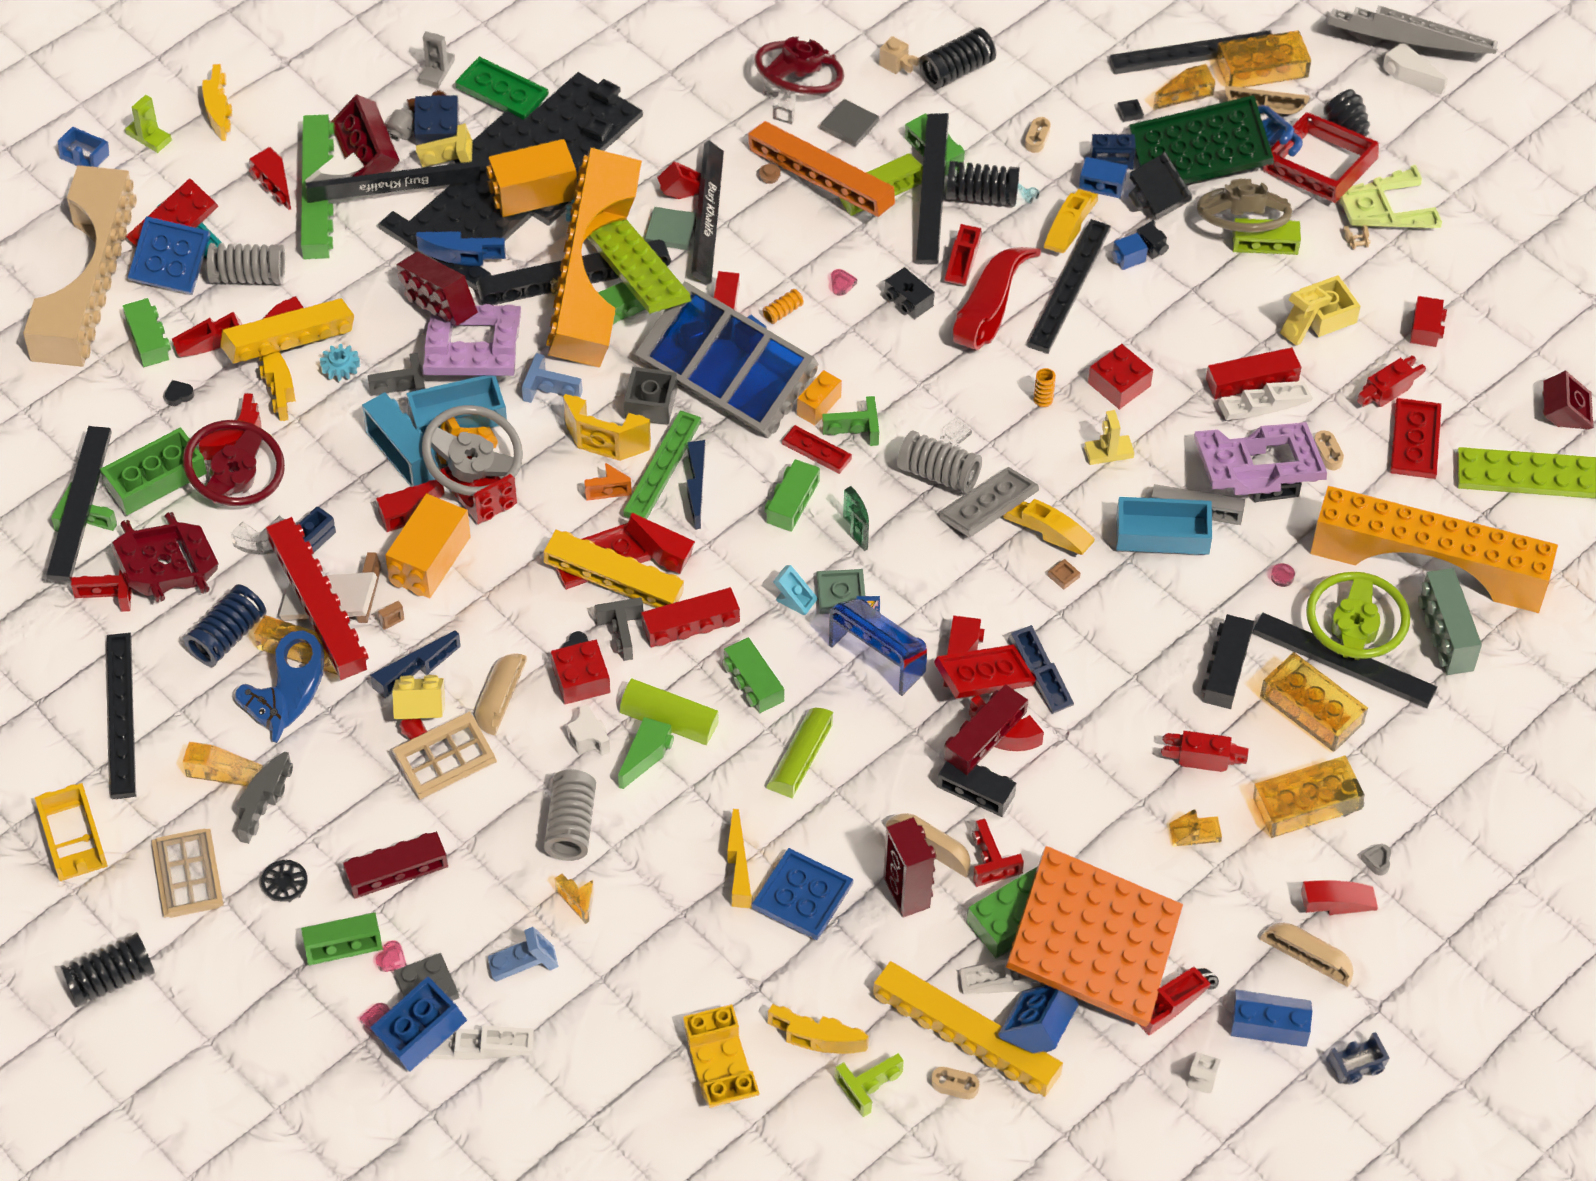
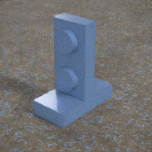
[522,353,583,403]
[488,927,559,982]

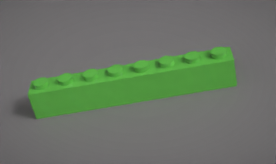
[301,114,335,260]

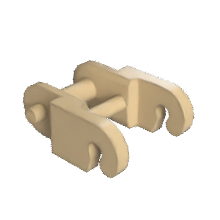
[1344,225,1371,250]

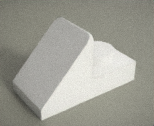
[1187,1052,1222,1094]

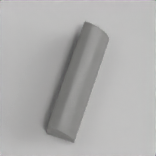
[1152,484,1246,525]

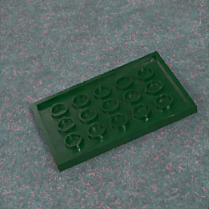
[1129,95,1274,184]

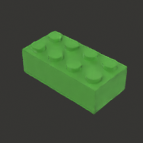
[100,427,207,516]
[967,866,1038,959]

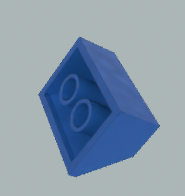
[998,985,1079,1053]
[1231,989,1313,1047]

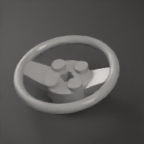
[422,405,523,496]

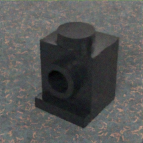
[1136,220,1169,259]

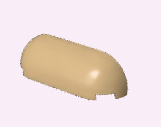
[1225,86,1310,115]
[475,653,528,736]
[886,813,971,878]
[1259,923,1353,987]

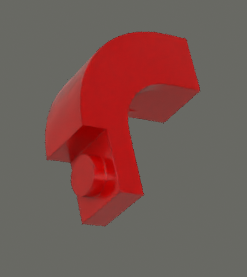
[199,393,262,460]

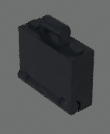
[1128,152,1192,220]

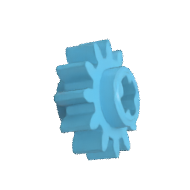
[320,344,360,381]

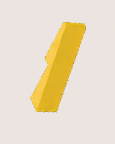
[727,808,752,909]

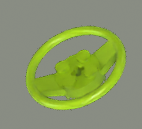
[1306,571,1410,660]

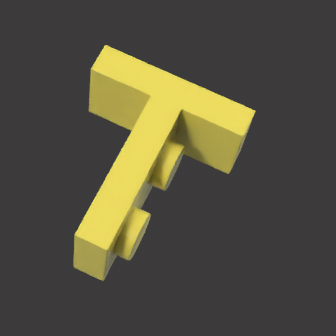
[416,123,472,167]
[1280,285,1332,346]
[1084,410,1135,465]

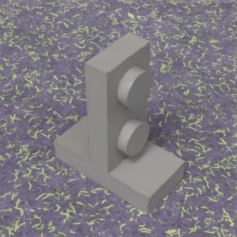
[419,31,455,89]

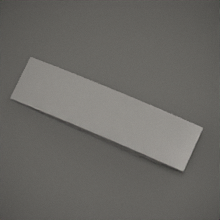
[1327,5,1498,54]

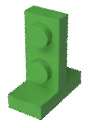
[822,396,880,446]
[51,482,117,532]

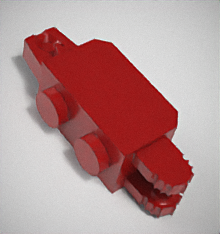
[1357,355,1426,407]
[1161,730,1249,772]

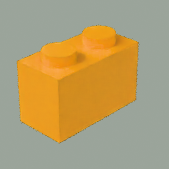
[797,370,842,425]

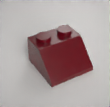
[1542,370,1594,429]

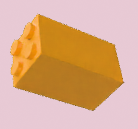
[486,139,577,217]
[385,493,471,598]

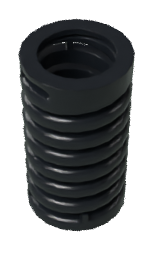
[919,27,997,90]
[946,160,1020,206]
[60,932,155,1007]

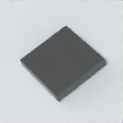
[820,98,879,147]

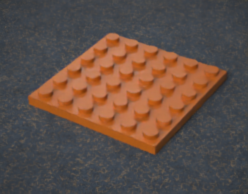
[1006,846,1183,1027]

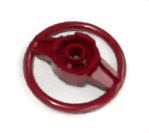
[754,36,845,95]
[183,420,285,506]

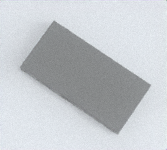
[939,467,1039,537]

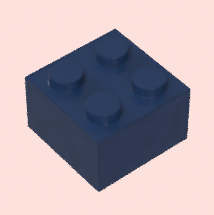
[415,95,460,145]

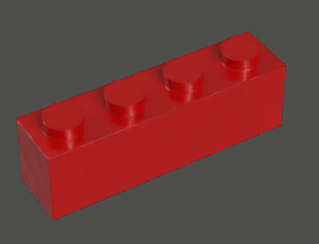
[1206,347,1302,400]
[641,587,740,647]

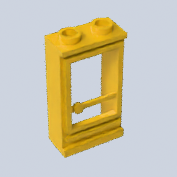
[34,783,108,881]

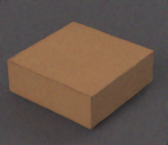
[1047,559,1081,590]
[378,600,405,630]

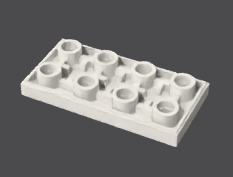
[279,572,377,620]

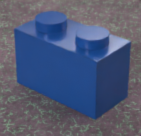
[1079,157,1128,199]

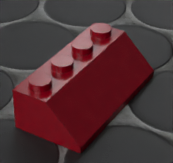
[330,94,400,176]

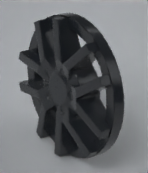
[261,860,308,903]

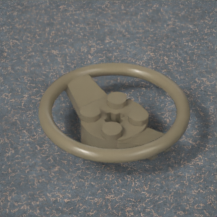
[1196,178,1292,232]

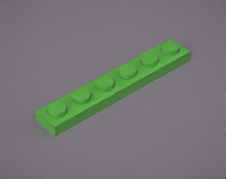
[623,410,701,519]

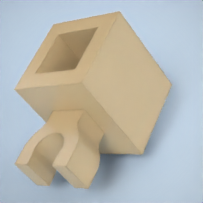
[879,36,919,75]

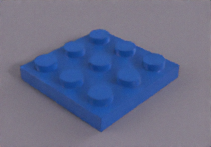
[127,216,211,295]
[752,848,854,941]

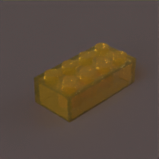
[1216,30,1312,88]
[1260,652,1368,752]
[1253,755,1365,838]

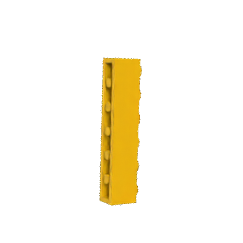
[220,298,354,364]
[544,529,684,608]

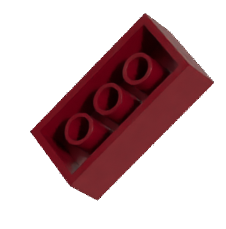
[396,251,478,326]
[883,817,936,918]

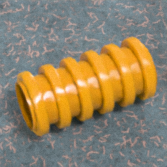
[763,289,804,324]
[1033,368,1056,407]

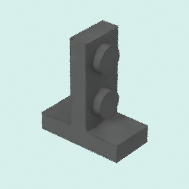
[367,352,425,396]
[595,597,643,661]

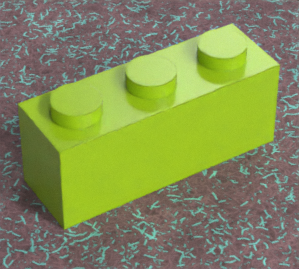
[1232,218,1301,255]

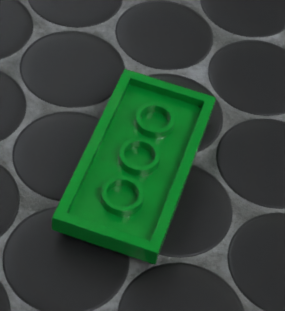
[455,56,549,120]

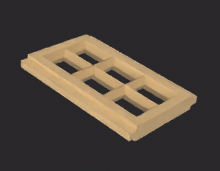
[392,712,497,800]

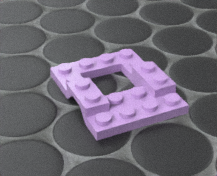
[423,304,521,376]
[1194,422,1327,495]

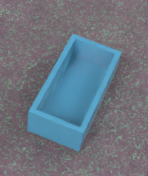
[406,375,507,435]
[362,392,439,487]
[1116,497,1212,555]

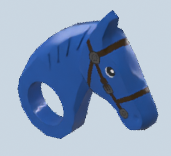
[235,631,324,743]

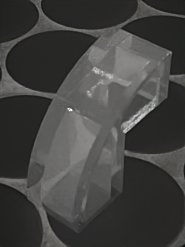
[763,77,796,125]
[230,515,285,555]

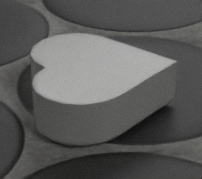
[1360,844,1391,876]

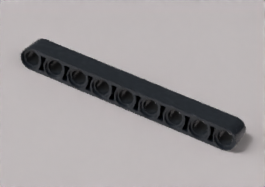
[476,240,671,305]

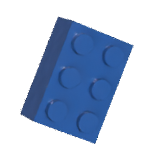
[370,976,468,1072]

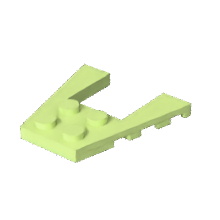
[1339,165,1442,228]

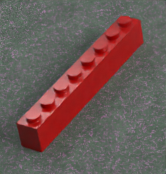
[266,517,369,680]

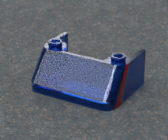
[829,599,927,696]

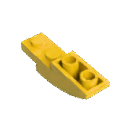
[202,64,232,141]
[1044,189,1098,254]
[259,351,296,421]
[1003,499,1095,555]
[768,1004,869,1054]

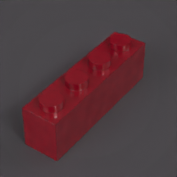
[944,684,1028,775]
[343,831,448,899]

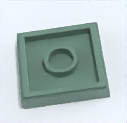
[645,206,697,250]
[816,569,866,614]

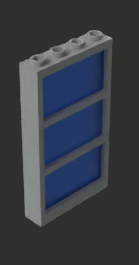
[635,281,819,438]

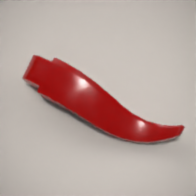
[953,247,1041,350]

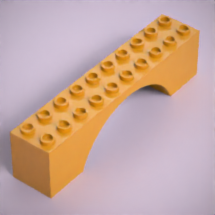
[546,148,642,368]
[1310,486,1558,613]

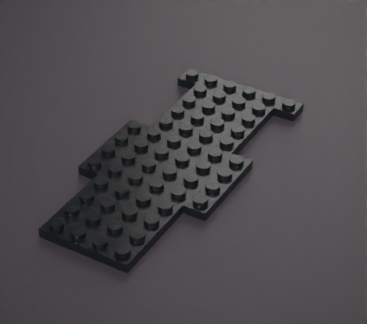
[378,71,643,291]

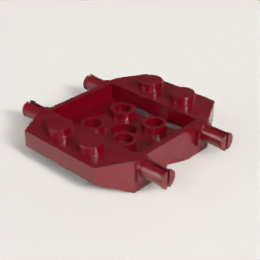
[111,512,219,602]

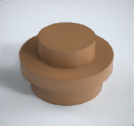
[759,164,781,184]

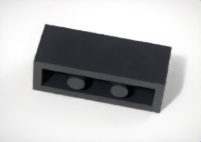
[937,761,1017,817]

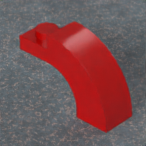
[969,695,1044,751]

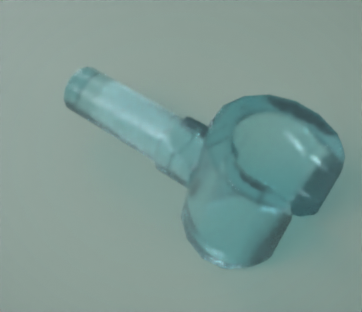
[1018,183,1040,203]

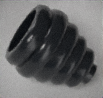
[1323,89,1371,136]

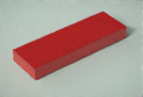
[782,425,852,474]

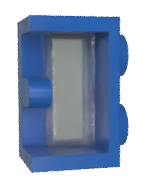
[57,126,110,167]

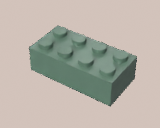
[1418,568,1482,675]

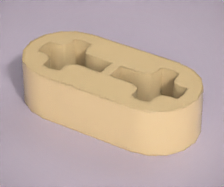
[1025,117,1051,153]
[1314,430,1344,471]
[931,1067,980,1099]

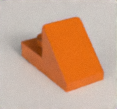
[584,463,632,501]

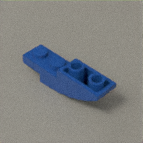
[416,231,506,266]

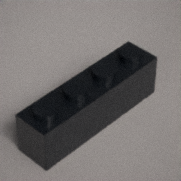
[1201,614,1254,709]

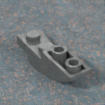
[236,752,293,844]

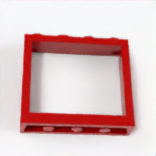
[1263,112,1379,203]

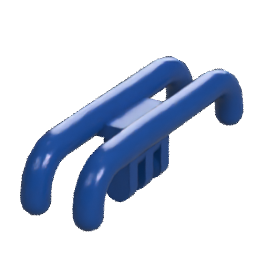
[1258,105,1303,157]

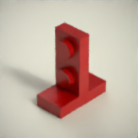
[71,569,132,612]
[972,818,1024,887]

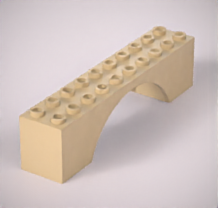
[23,165,137,367]

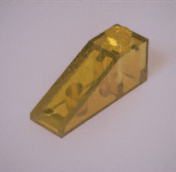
[1153,64,1216,110]
[182,741,263,786]

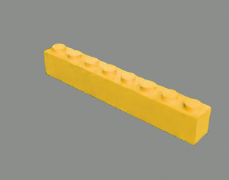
[873,961,1063,1097]

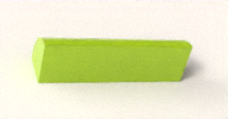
[839,153,923,216]
[620,678,719,746]
[766,707,833,799]

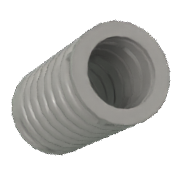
[207,243,286,284]
[897,430,982,494]
[544,770,597,861]

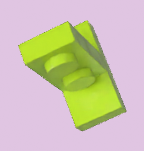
[125,94,172,153]
[835,1053,904,1118]

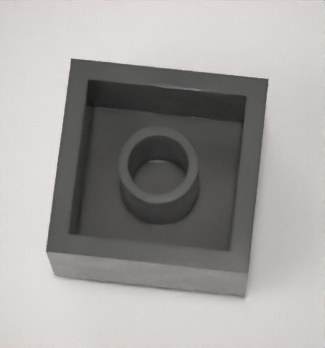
[624,366,677,424]

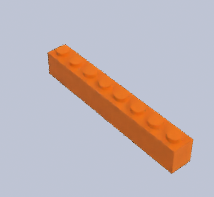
[748,121,895,217]

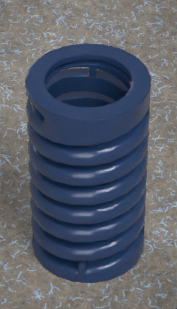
[183,584,267,667]

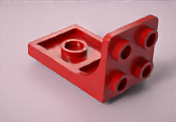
[440,456,517,525]

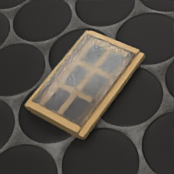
[152,828,224,918]

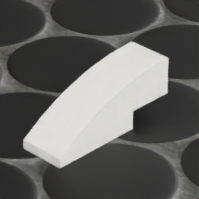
[305,153,364,182]

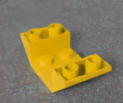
[563,394,651,461]
[683,1004,760,1108]

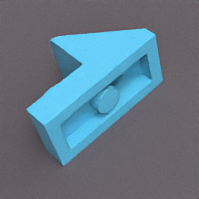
[773,565,818,615]

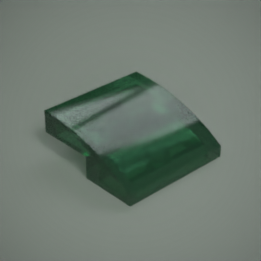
[843,486,869,551]

